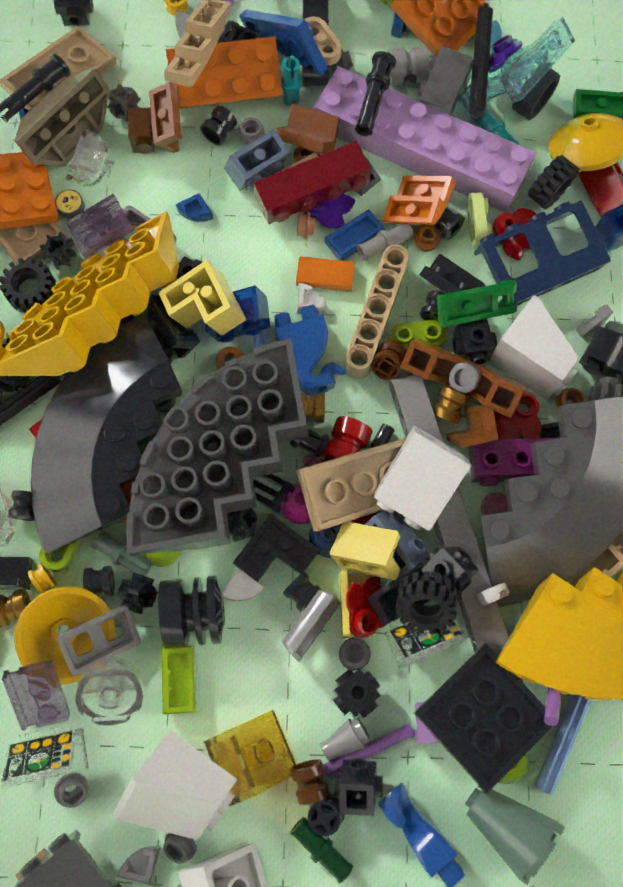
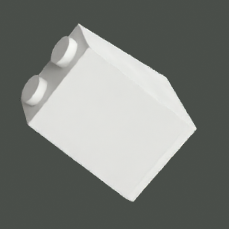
[489,295,579,401]
[374,425,471,531]
[112,730,237,840]

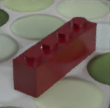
[253,141,371,225]

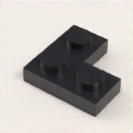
[233,513,320,583]

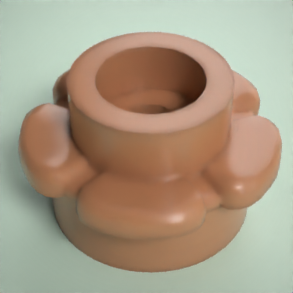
[296,212,315,239]

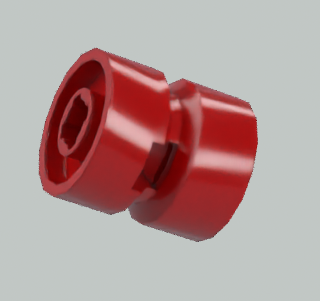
[322,416,373,461]

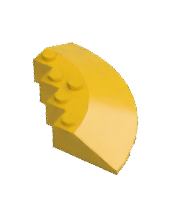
[0,211,179,376]
[495,567,623,701]

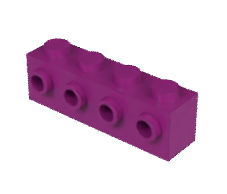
[468,438,559,487]

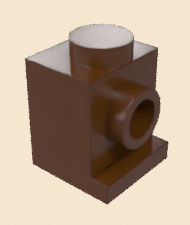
[128,107,155,154]

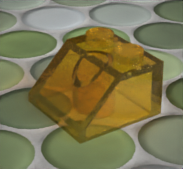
[204,710,296,807]

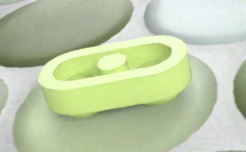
[467,192,492,246]

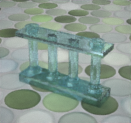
[458,16,575,120]

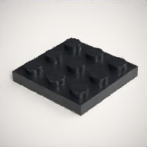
[413,643,553,794]

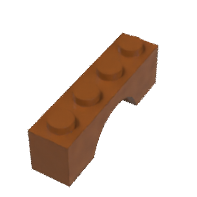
[400,338,528,418]

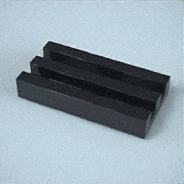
[253,474,296,514]

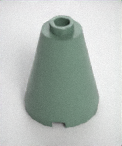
[465,788,565,885]

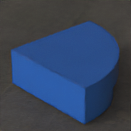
[391,12,404,38]
[175,193,213,222]

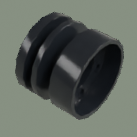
[158,575,225,649]

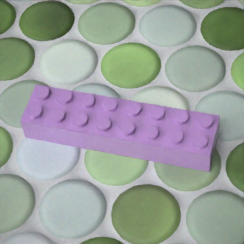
[314,66,536,213]

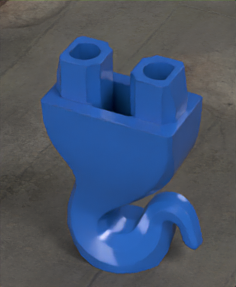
[274,304,346,396]
[377,782,466,887]

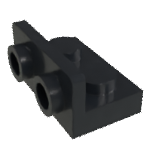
[419,254,486,294]
[147,294,201,358]

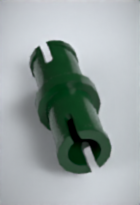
[289,816,354,884]

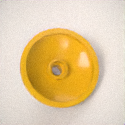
[548,113,623,171]
[14,586,115,685]

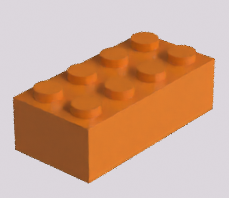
[165,36,282,109]

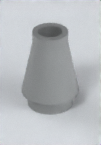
[320,717,371,762]

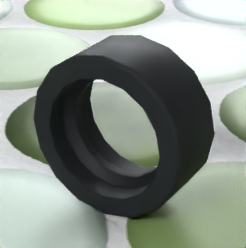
[512,63,561,121]

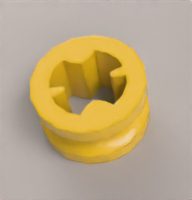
[164,0,188,16]
[27,563,57,594]

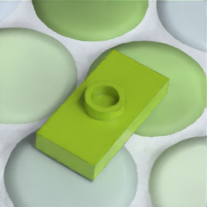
[161,645,197,715]

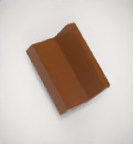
[149,82,182,153]
[276,104,340,154]
[446,404,498,447]

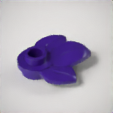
[488,34,523,73]
[303,194,355,229]

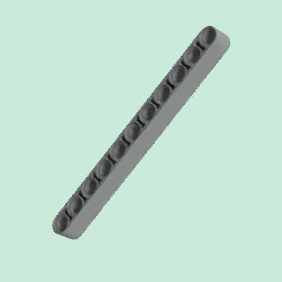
[389,374,524,683]

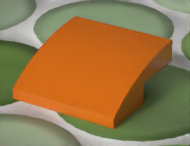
[382,175,456,226]

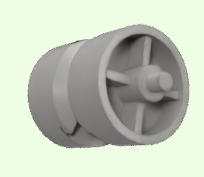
[388,46,430,86]

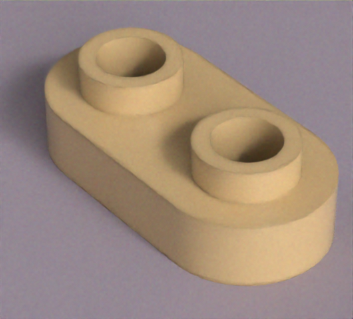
[305,16,342,65]

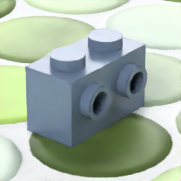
[224,129,290,191]
[365,511,430,581]

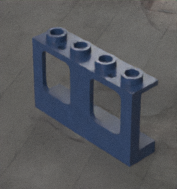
[474,200,611,306]

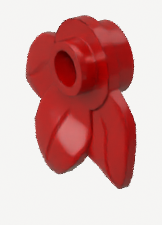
[492,208,537,261]
[493,393,542,439]
[346,576,385,638]

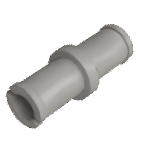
[357,224,413,261]

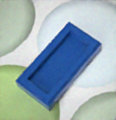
[324,209,386,261]

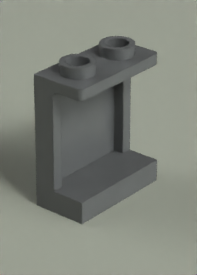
[15,829,122,887]

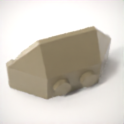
[14,67,111,166]

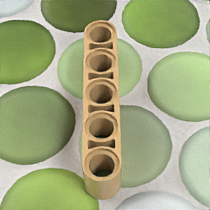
[345,244,409,380]

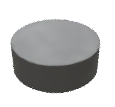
[449,362,481,393]

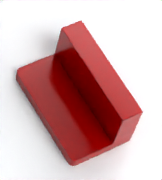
[578,162,623,219]

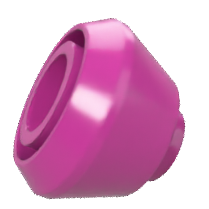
[280,483,311,524]

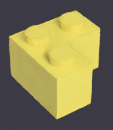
[158,260,246,336]

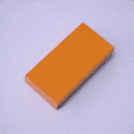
[296,256,355,292]

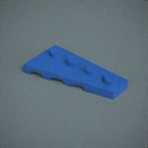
[239,9,328,76]

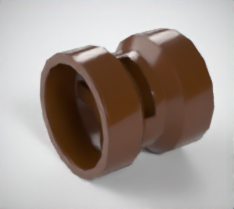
[371,340,406,380]
[290,759,330,805]

